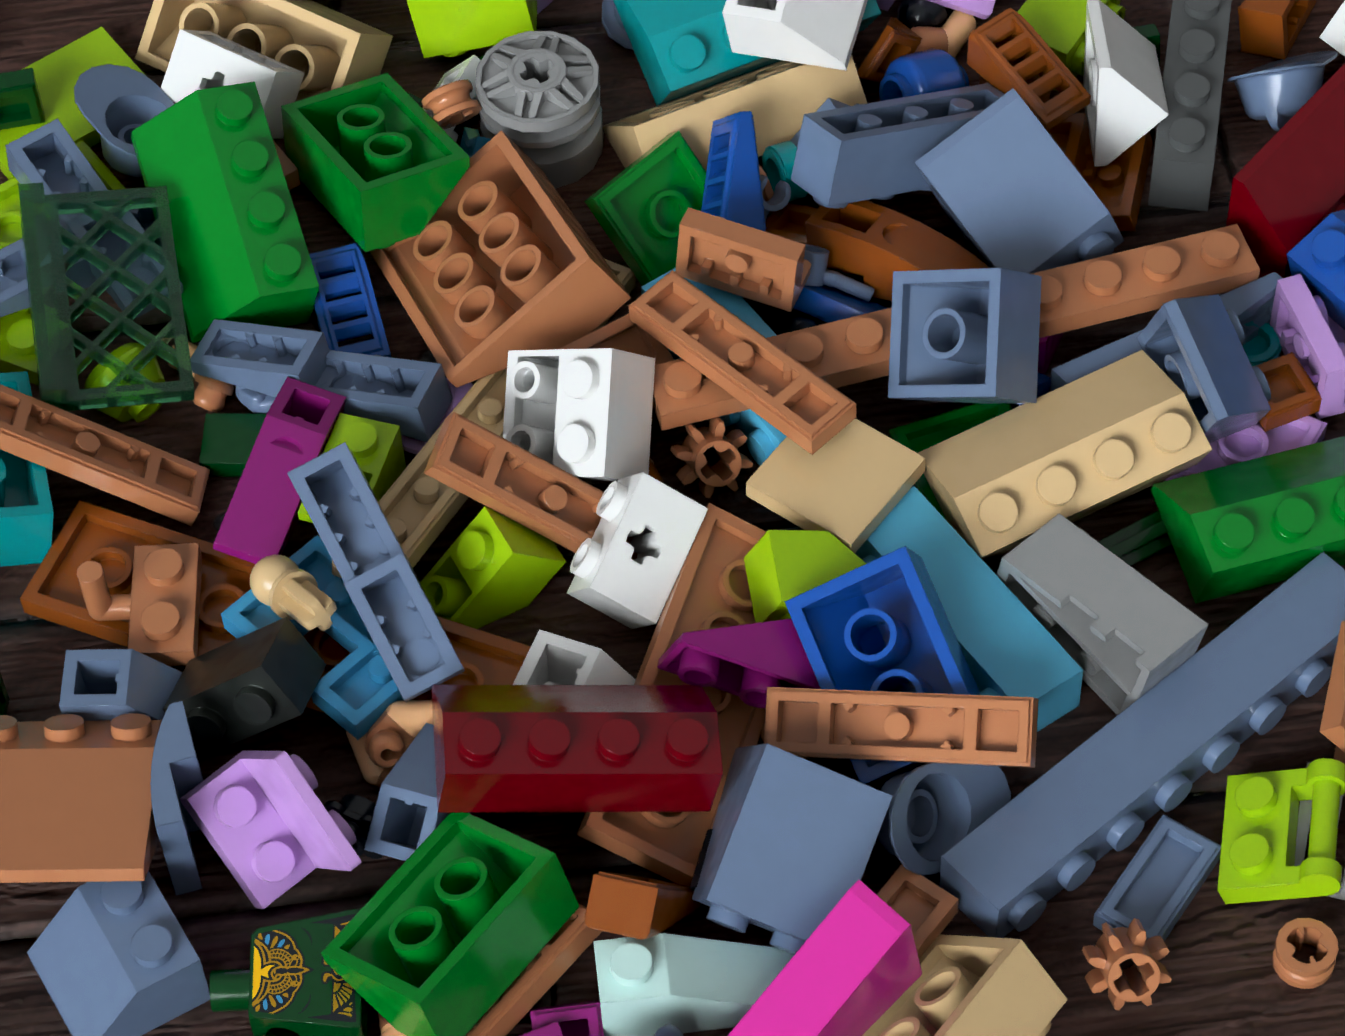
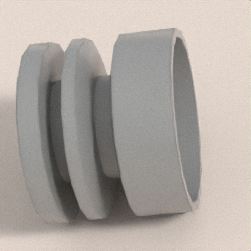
[475,31,604,189]

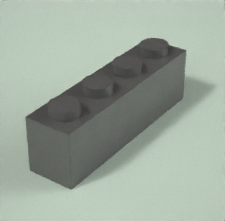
[1148,0,1232,212]

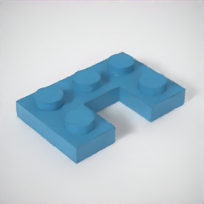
[221,535,452,740]

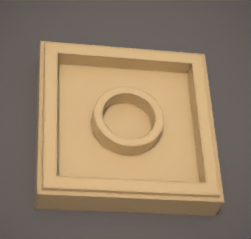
[746,418,926,553]

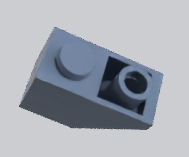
[59,649,183,721]
[364,723,472,861]

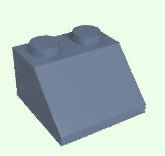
[888,268,1042,404]
[1137,294,1271,443]
[27,871,210,1036]

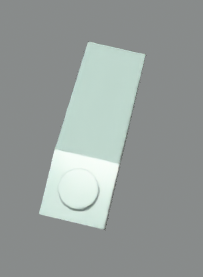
[593,933,794,1036]

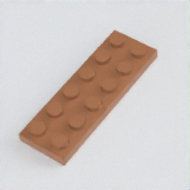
[577,503,766,887]

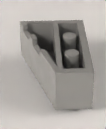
[996,513,1209,715]

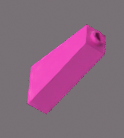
[727,880,922,1036]

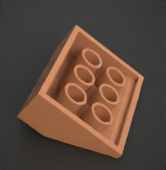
[370,130,631,388]
[0,713,162,883]

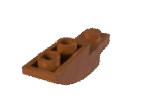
[765,200,990,302]

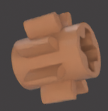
[670,417,753,498]
[1082,918,1172,1010]

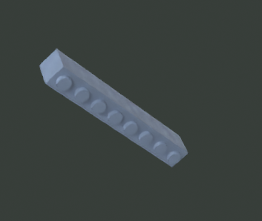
[939,552,1345,938]

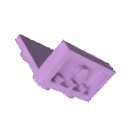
[1270,274,1345,419]
[179,751,362,909]

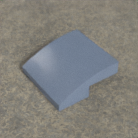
[150,701,204,895]

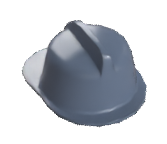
[1227,51,1338,131]
[74,64,174,178]
[877,763,1011,876]

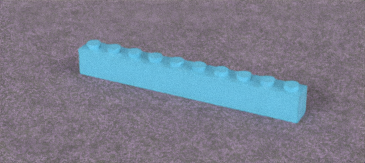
[641,268,1083,732]

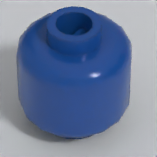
[879,48,969,101]

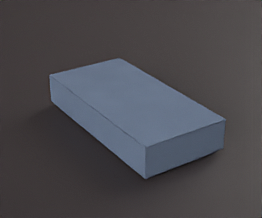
[1093,814,1221,941]

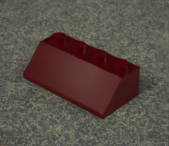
[1226,63,1345,278]
[432,685,723,813]

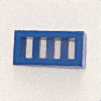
[701,111,766,231]
[309,243,391,357]

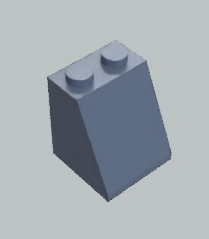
[915,88,1124,274]
[692,743,893,955]

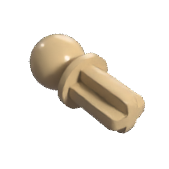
[250,555,337,631]

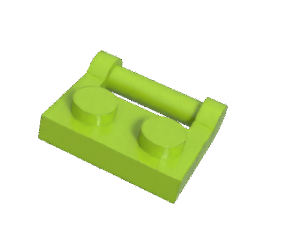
[1217,758,1345,904]

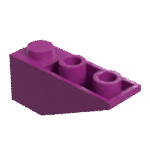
[213,377,346,564]
[657,619,821,708]

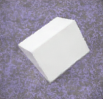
[1083,0,1169,166]

